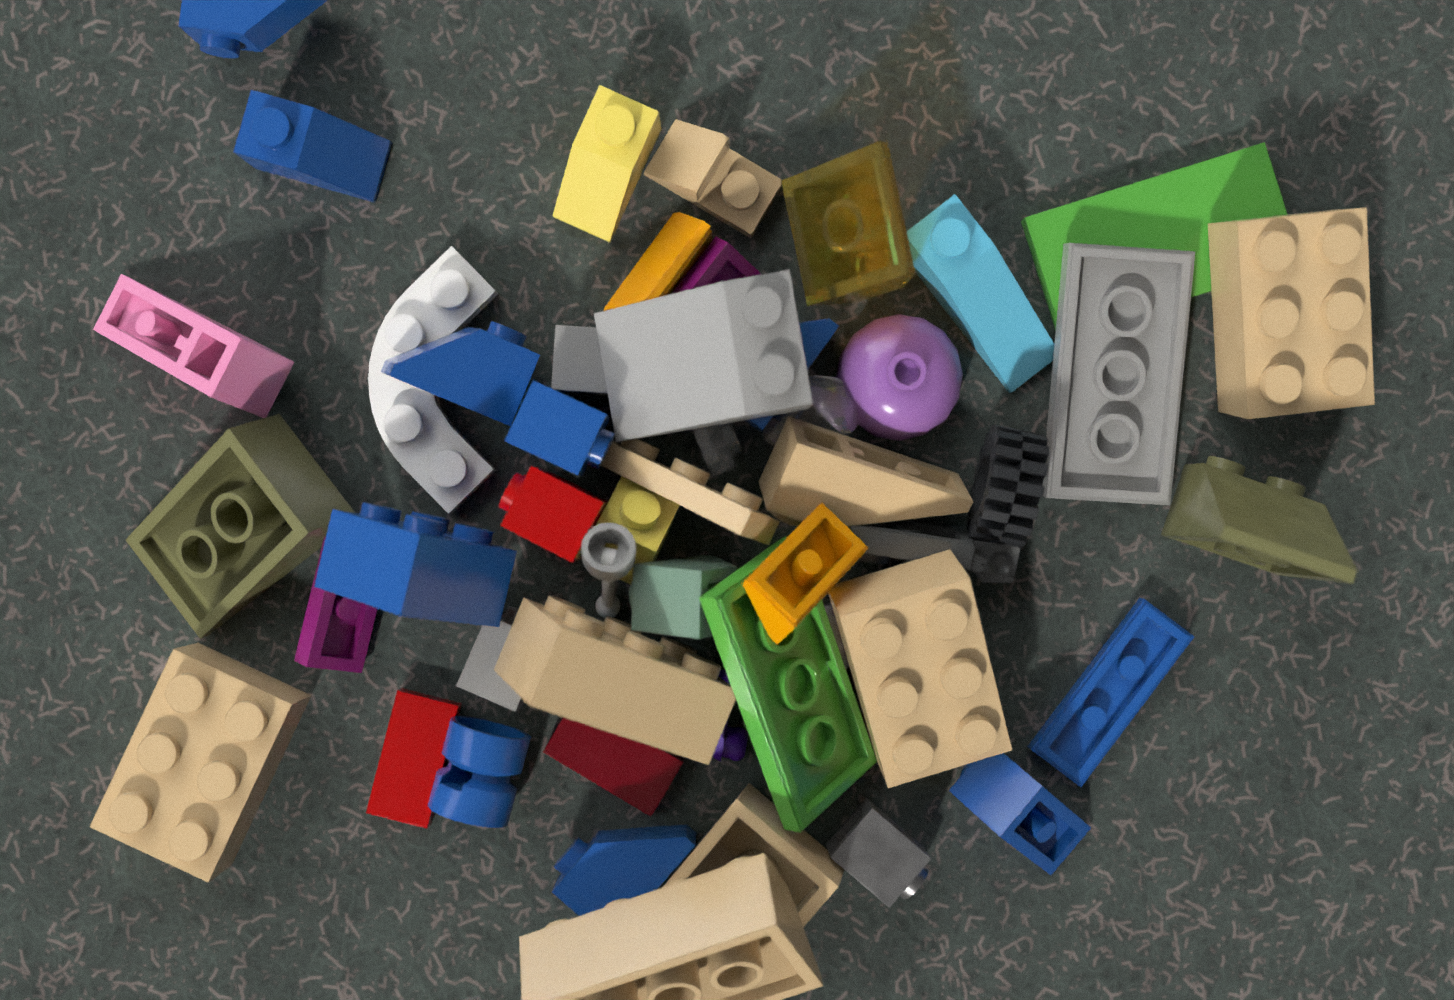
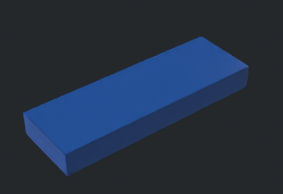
[1027,598,1194,787]

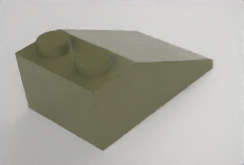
[126,414,355,639]
[1161,456,1357,584]

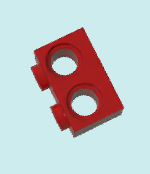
[499,466,608,563]

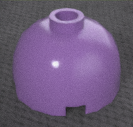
[835,314,963,441]

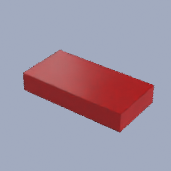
[366,688,462,829]

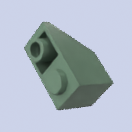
[629,555,736,639]

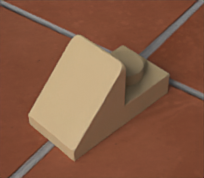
[644,119,783,238]

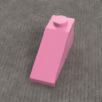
[93,274,294,418]

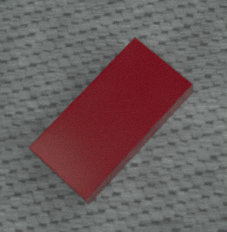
[543,717,684,817]

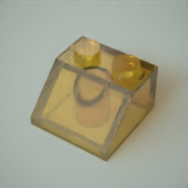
[781,141,915,306]

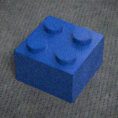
[314,502,517,627]

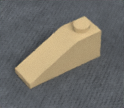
[759,416,974,527]

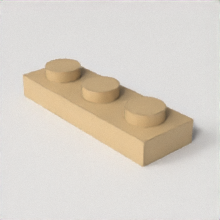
[601,439,780,545]

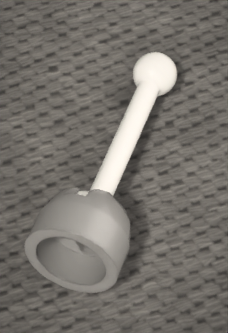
[582,523,636,618]

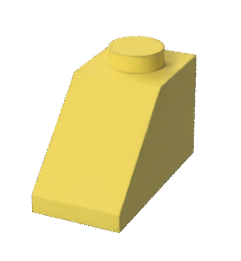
[553,85,662,243]

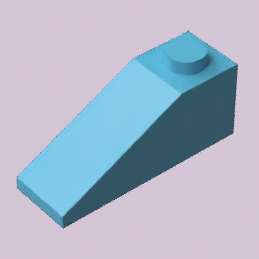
[895,194,1054,393]

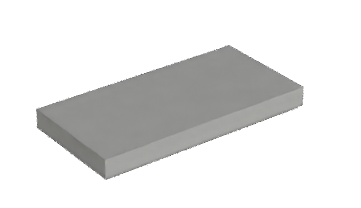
[1042,243,1195,505]

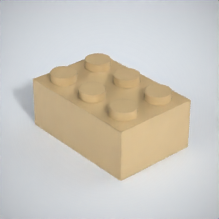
[1208,207,1375,419]
[828,549,1012,788]
[494,595,736,765]
[90,643,311,882]

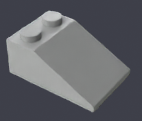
[594,270,813,442]

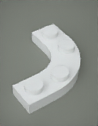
[368,246,498,514]

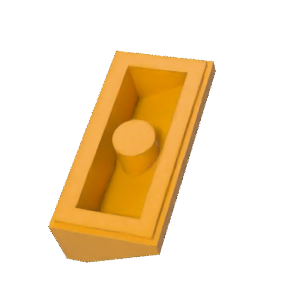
[604,212,712,311]
[742,502,869,644]

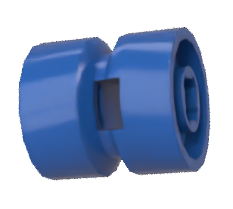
[427,716,531,828]

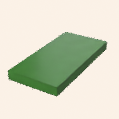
[1021,142,1288,331]
[699,536,877,832]

